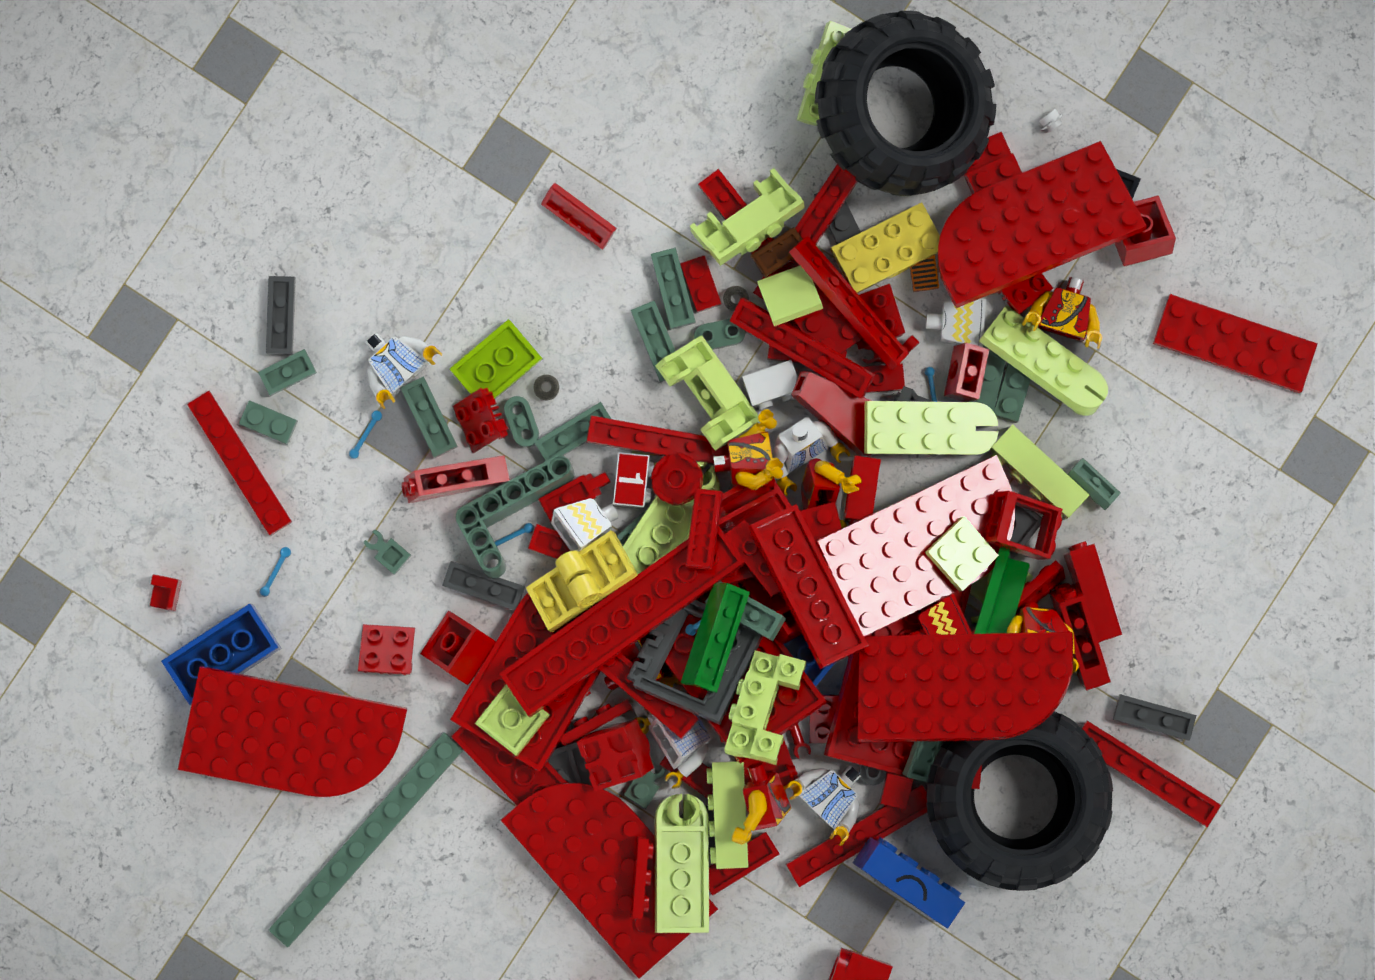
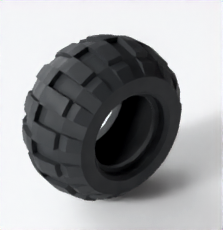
[815,11,997,196]
[926,711,1113,891]

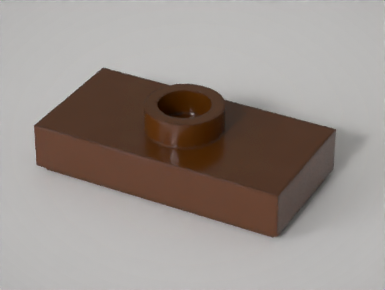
[751,227,802,278]

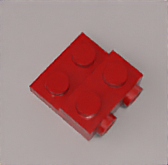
[963,131,1022,194]

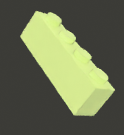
[990,424,1090,520]
[707,761,748,869]

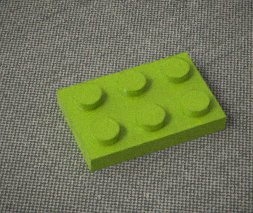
[450,319,543,399]

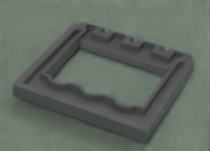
[627,600,763,725]

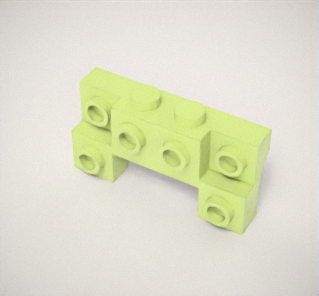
[796,21,851,126]
[690,168,805,266]
[655,335,760,450]
[724,650,806,765]

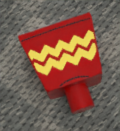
[908,594,972,635]

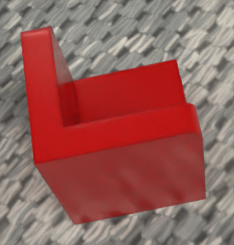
[150,574,182,611]
[879,773,913,809]

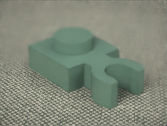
[363,530,412,575]
[624,760,666,809]

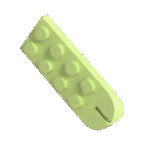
[979,305,1108,416]
[864,401,998,455]
[623,462,720,574]
[655,794,709,933]

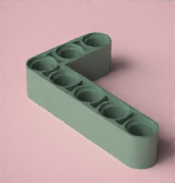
[455,455,575,578]

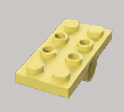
[830,202,940,293]
[526,530,638,632]

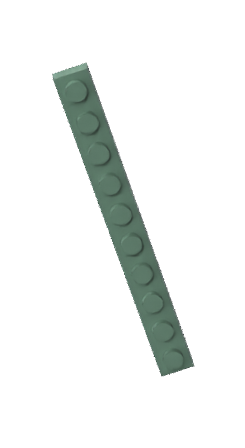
[269,732,464,947]

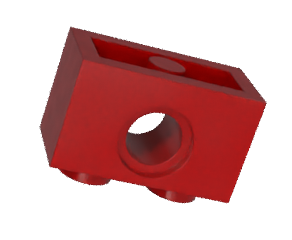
[944,343,989,402]

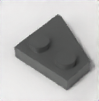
[548,742,606,789]

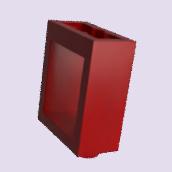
[843,455,881,526]
[985,490,1063,560]

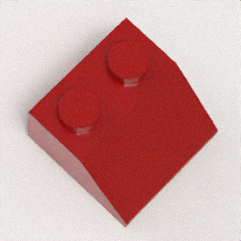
[1115,195,1176,266]
[420,610,496,685]

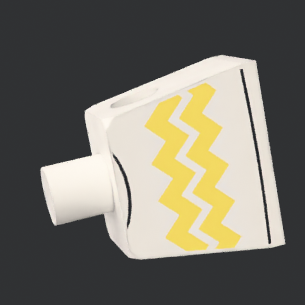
[926,299,986,347]
[551,498,618,552]

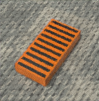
[910,255,939,292]

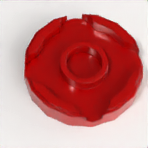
[651,453,703,505]

